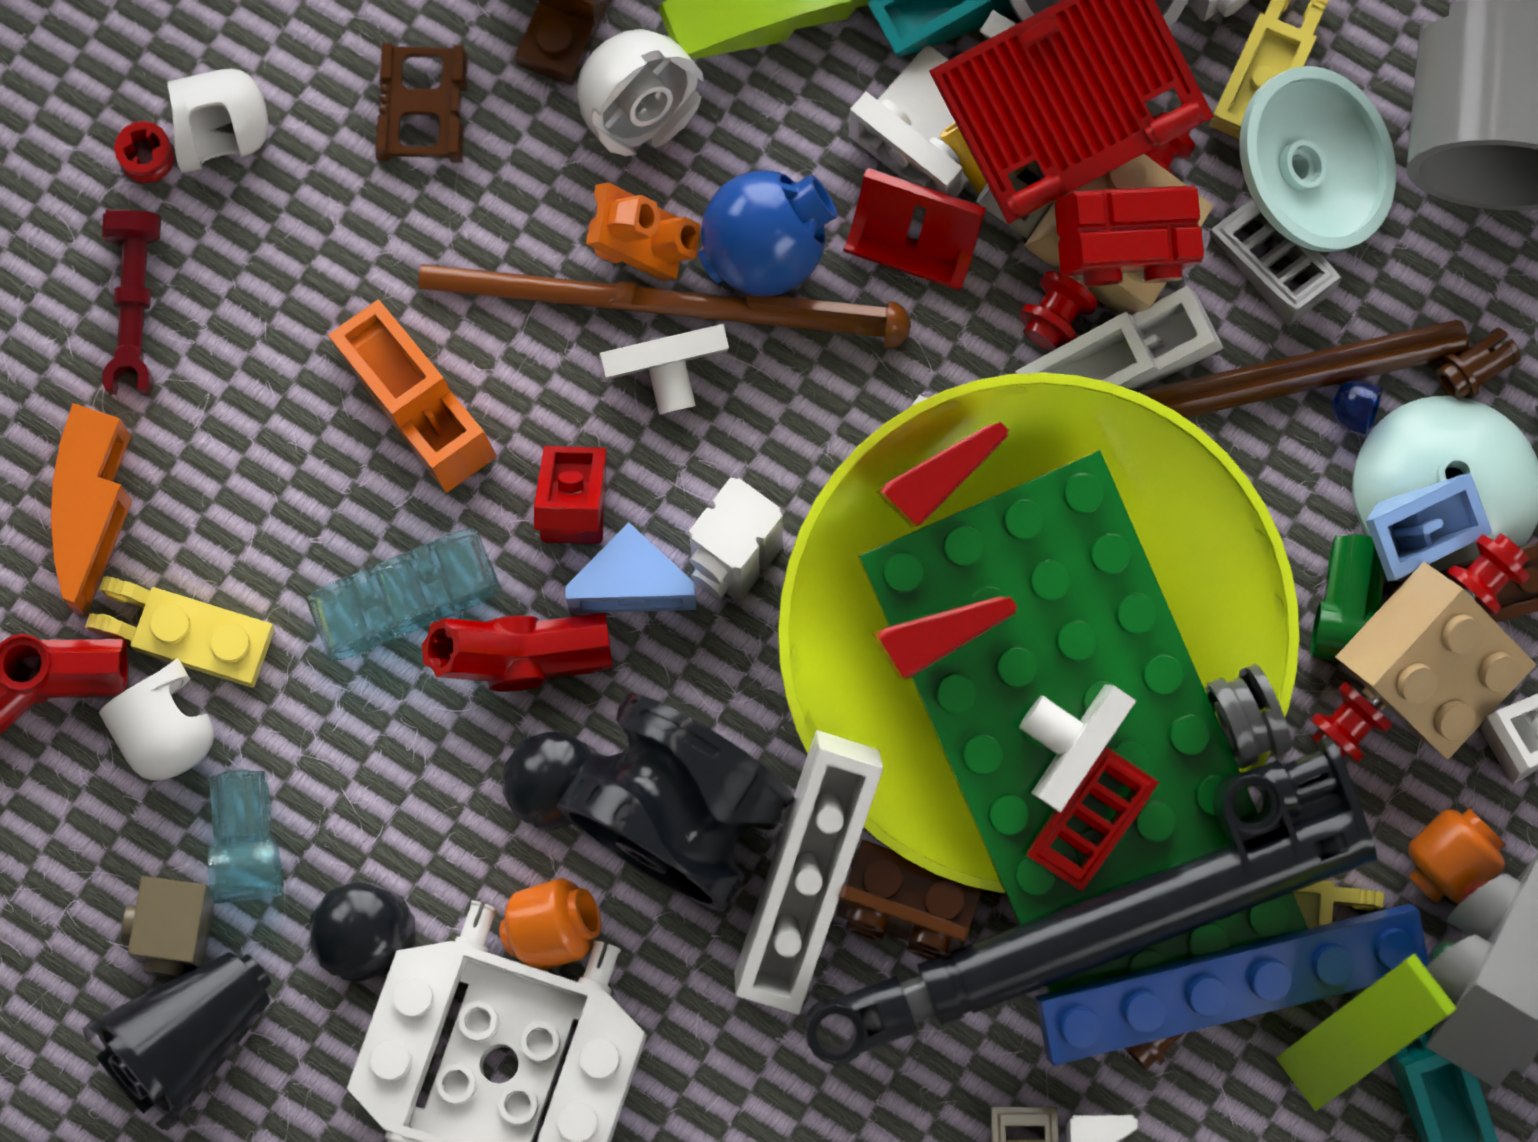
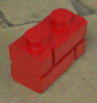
[1054,185,1204,287]

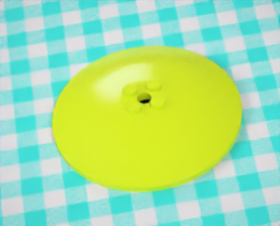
[778,373,1299,893]

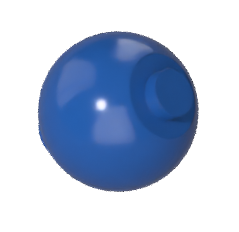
[699,170,838,297]

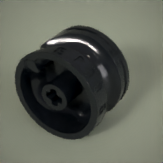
[557,693,794,912]

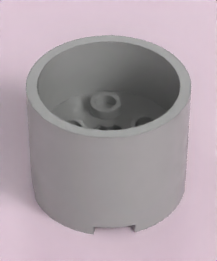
[1406,0,1538,210]

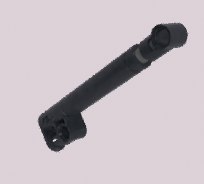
[803,737,1377,1065]

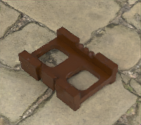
[375,43,468,163]

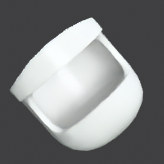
[167,69,268,173]
[99,658,214,780]

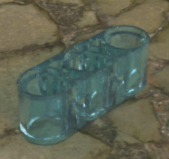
[306,529,502,661]

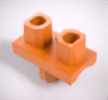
[586,182,701,282]

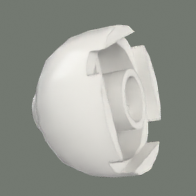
[577,29,703,156]

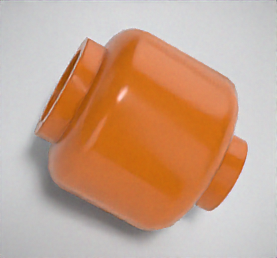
[1407,807,1507,904]
[499,878,602,971]

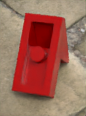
[534,446,607,544]

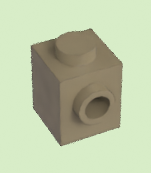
[121,876,216,979]

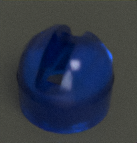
[1331,381,1383,435]

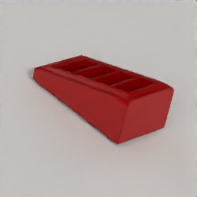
[877,422,1009,527]
[872,597,1018,679]
[1025,747,1159,891]

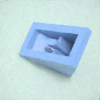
[1366,473,1493,581]
[565,522,696,614]

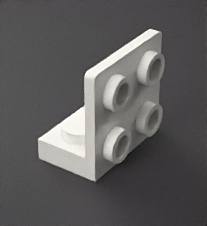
[849,46,969,197]

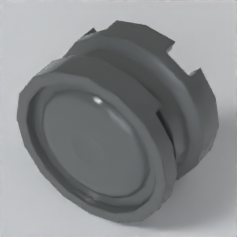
[1205,664,1292,769]

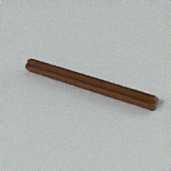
[1135,320,1469,418]

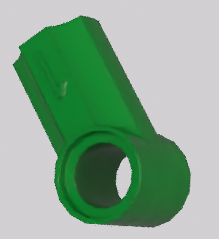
[1310,534,1385,662]

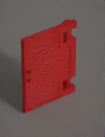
[929,0,1214,224]

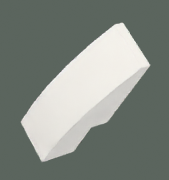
[1015,286,1224,391]

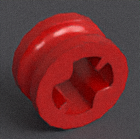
[114,121,175,184]

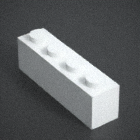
[734,730,883,1015]

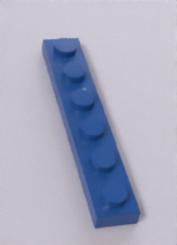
[1035,904,1429,1066]

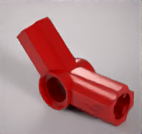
[421,612,613,692]
[0,634,129,735]

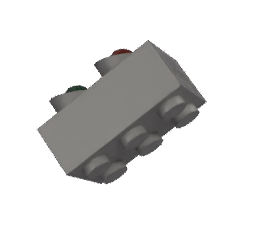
[1426,852,1538,1089]

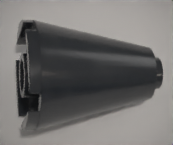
[83,952,272,1130]

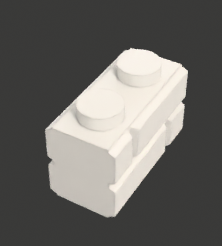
[689,478,783,599]

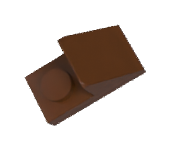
[515,0,611,86]

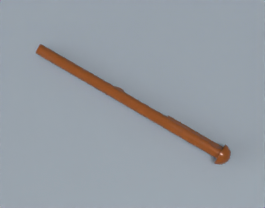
[418,264,911,349]

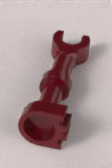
[102,209,162,396]

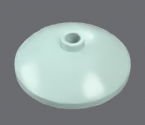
[1239,66,1396,252]
[1352,396,1538,574]

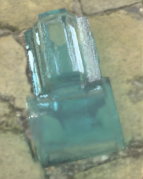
[208,769,282,904]

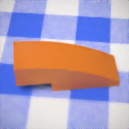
[328,299,497,493]
[51,403,132,617]

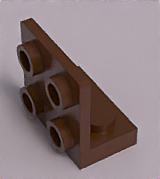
[836,839,983,960]

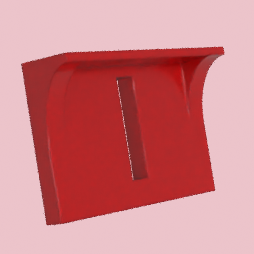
[843,168,986,291]

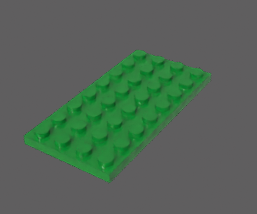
[858,450,1309,993]

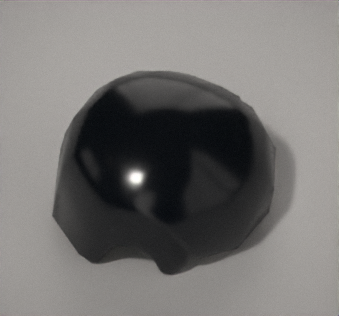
[503,732,597,830]
[309,882,415,981]

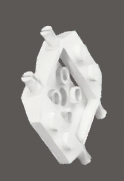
[347,900,647,1142]

